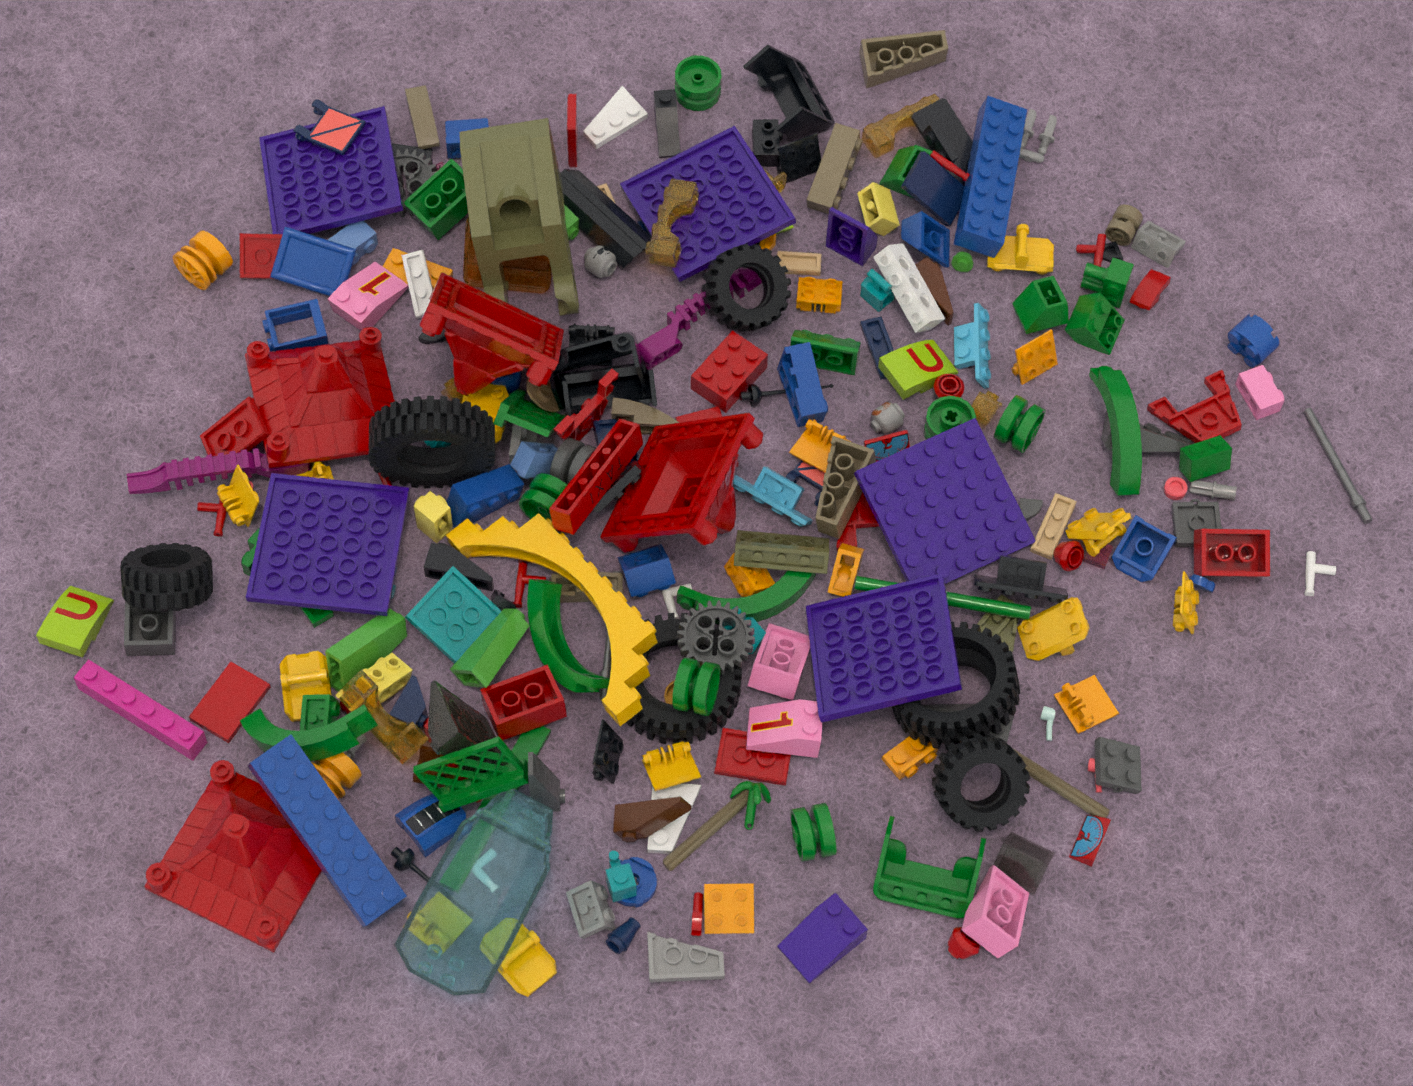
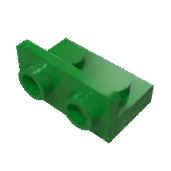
[300,694,340,731]

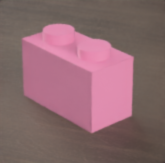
[1235,365,1284,420]

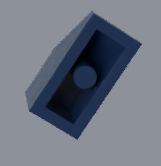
[389,675,428,735]

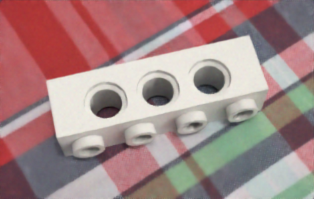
[874,243,945,333]

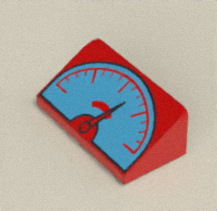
[863,430,910,462]
[1069,815,1111,867]

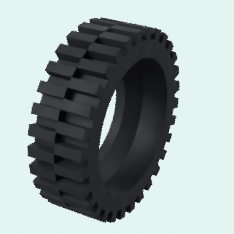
[368,396,495,489]
[626,613,742,744]
[892,622,1020,750]

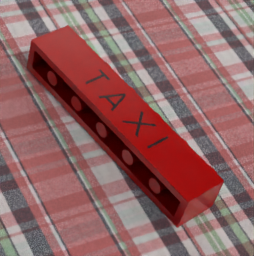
[549,419,643,535]

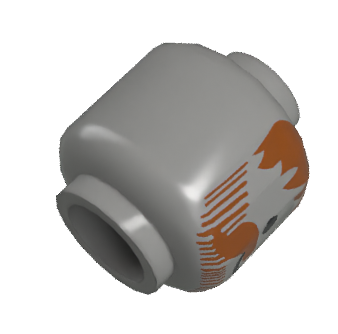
[870,402,905,435]

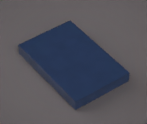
[901,151,964,226]

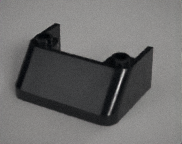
[743,45,835,139]
[549,332,647,410]
[558,362,657,416]

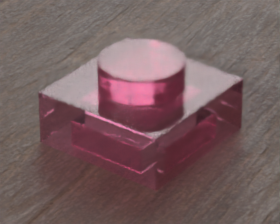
[1083,540,1113,569]

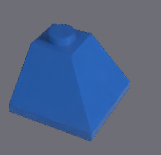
[901,211,950,268]

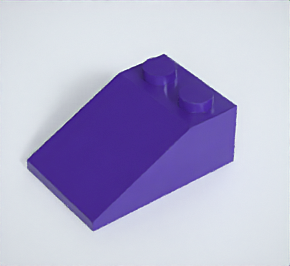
[826,207,878,266]
[777,893,868,984]

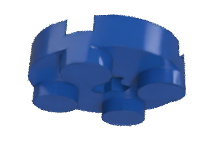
[609,857,657,907]

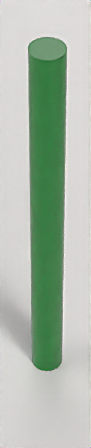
[854,576,1031,620]

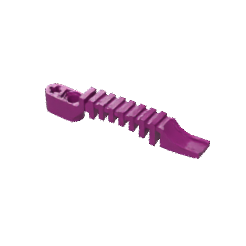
[638,256,774,368]
[126,448,312,494]

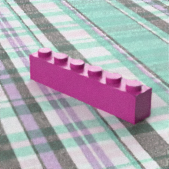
[74,659,208,761]

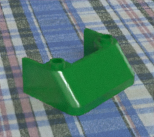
[873,816,986,918]

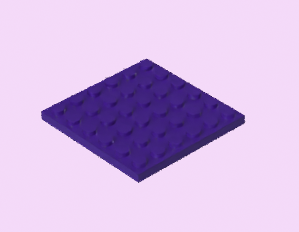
[259,106,404,234]
[620,126,796,282]
[854,418,1035,584]
[246,473,410,616]
[806,573,962,723]

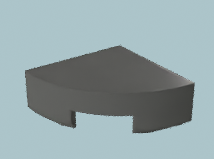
[1019,498,1043,521]

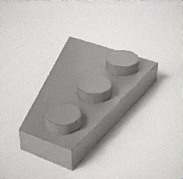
[647,932,725,982]

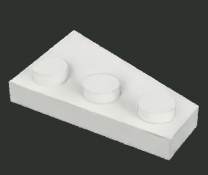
[647,783,701,854]

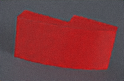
[1129,269,1171,310]

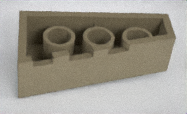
[859,30,948,89]
[807,123,863,214]
[815,436,876,539]

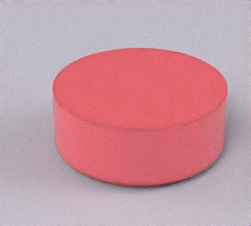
[1164,477,1188,500]

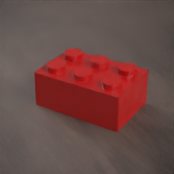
[690,330,768,413]
[1194,529,1270,577]
[480,665,567,740]

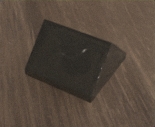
[994,832,1055,895]

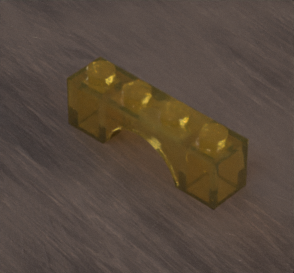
[862,94,940,159]
[646,179,699,268]
[335,670,429,765]

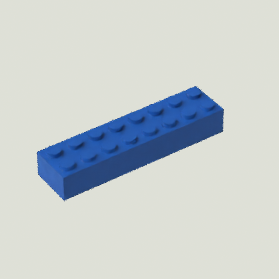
[954,96,1027,258]
[248,734,406,927]

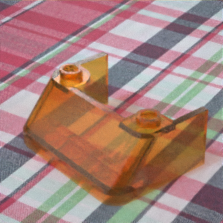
[463,216,553,293]

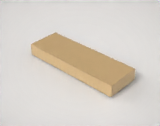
[1030,493,1077,560]

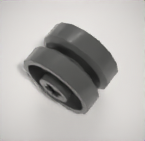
[550,438,596,485]

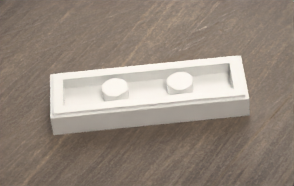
[401,250,433,319]

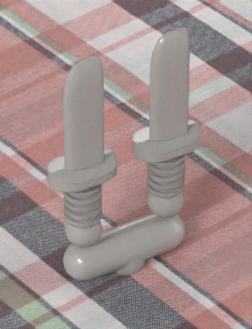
[1019,109,1057,163]

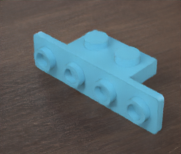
[954,303,991,389]
[733,467,813,527]

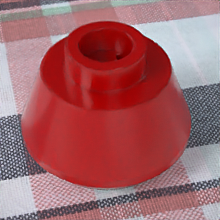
[934,373,964,398]
[1054,541,1084,572]
[948,927,980,959]

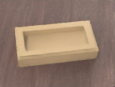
[777,251,821,276]

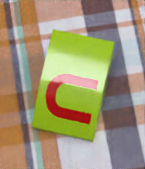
[878,339,958,400]
[36,586,114,658]

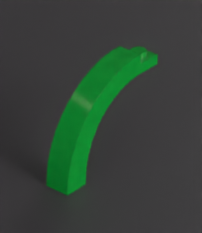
[1089,366,1142,496]
[677,571,816,625]
[527,579,610,693]
[240,704,378,761]

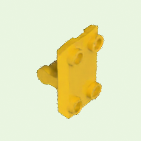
[987,224,1054,275]
[462,384,509,444]
[1065,508,1132,557]
[1017,597,1090,661]
[279,651,331,722]
[480,919,557,997]

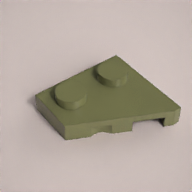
[977,594,1018,653]

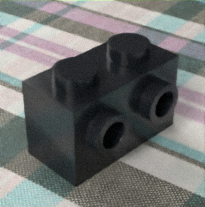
[752,119,783,167]

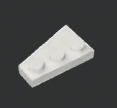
[583,86,648,149]

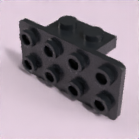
[911,98,973,185]
[973,555,1068,603]

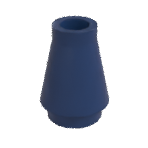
[606,917,641,954]

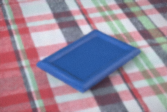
[270,227,357,296]

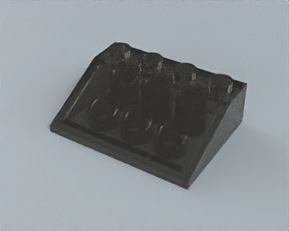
[428,680,508,773]

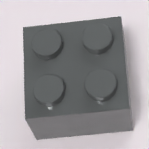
[124,601,176,656]

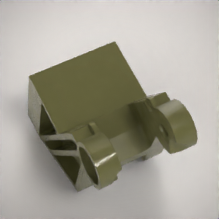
[459,118,580,316]

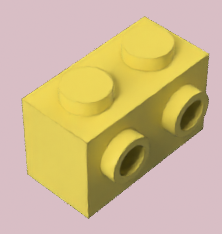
[857,182,900,236]
[414,491,453,544]
[355,653,413,707]

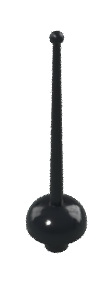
[739,384,833,407]
[391,847,474,919]

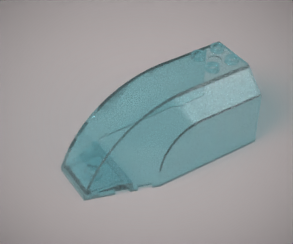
[394,788,553,996]

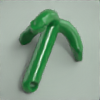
[730,781,771,830]

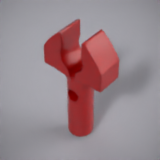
[691,892,703,936]

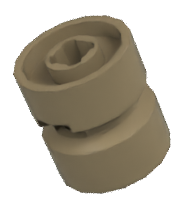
[1105,204,1143,246]

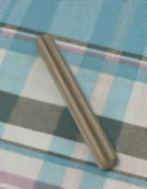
[1014,749,1110,818]
[663,789,749,871]

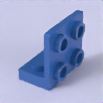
[445,118,489,159]

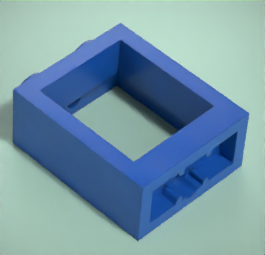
[262,299,329,352]

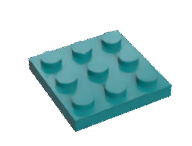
[405,566,501,664]

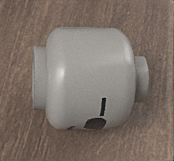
[584,245,617,278]

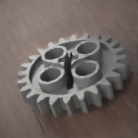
[392,149,437,218]
[677,600,755,675]

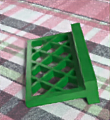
[493,389,565,437]
[413,736,528,812]

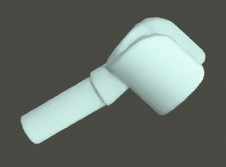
[1040,706,1055,741]

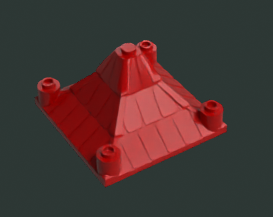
[419,272,564,396]
[245,327,395,468]
[600,413,763,553]
[144,760,322,952]

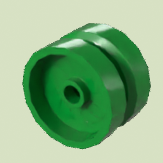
[675,55,721,111]
[994,395,1046,453]
[923,396,976,440]
[519,473,567,531]
[672,657,720,716]
[790,803,837,862]

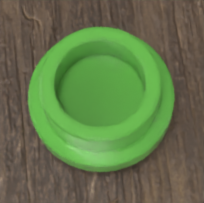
[951,252,974,272]

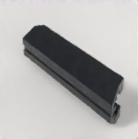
[560,169,655,270]

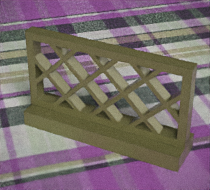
[734,530,829,574]

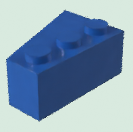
[777,342,828,427]
[446,464,524,528]

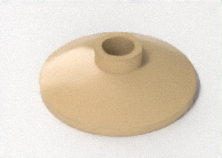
[526,378,561,412]

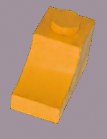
[827,543,865,597]

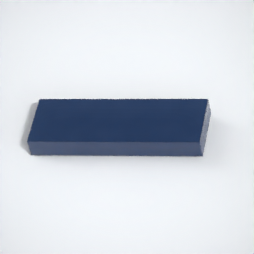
[860,316,894,380]

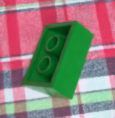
[403,158,468,240]
[790,330,861,376]

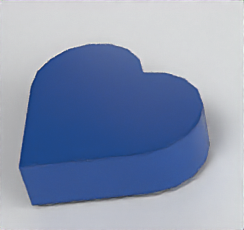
[1188,574,1216,592]

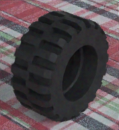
[702,244,791,332]
[120,543,213,612]
[932,733,1030,832]

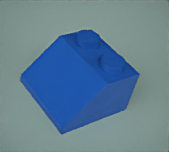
[617,544,676,597]

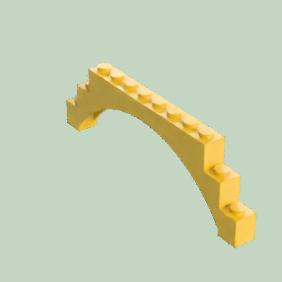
[446,513,658,727]

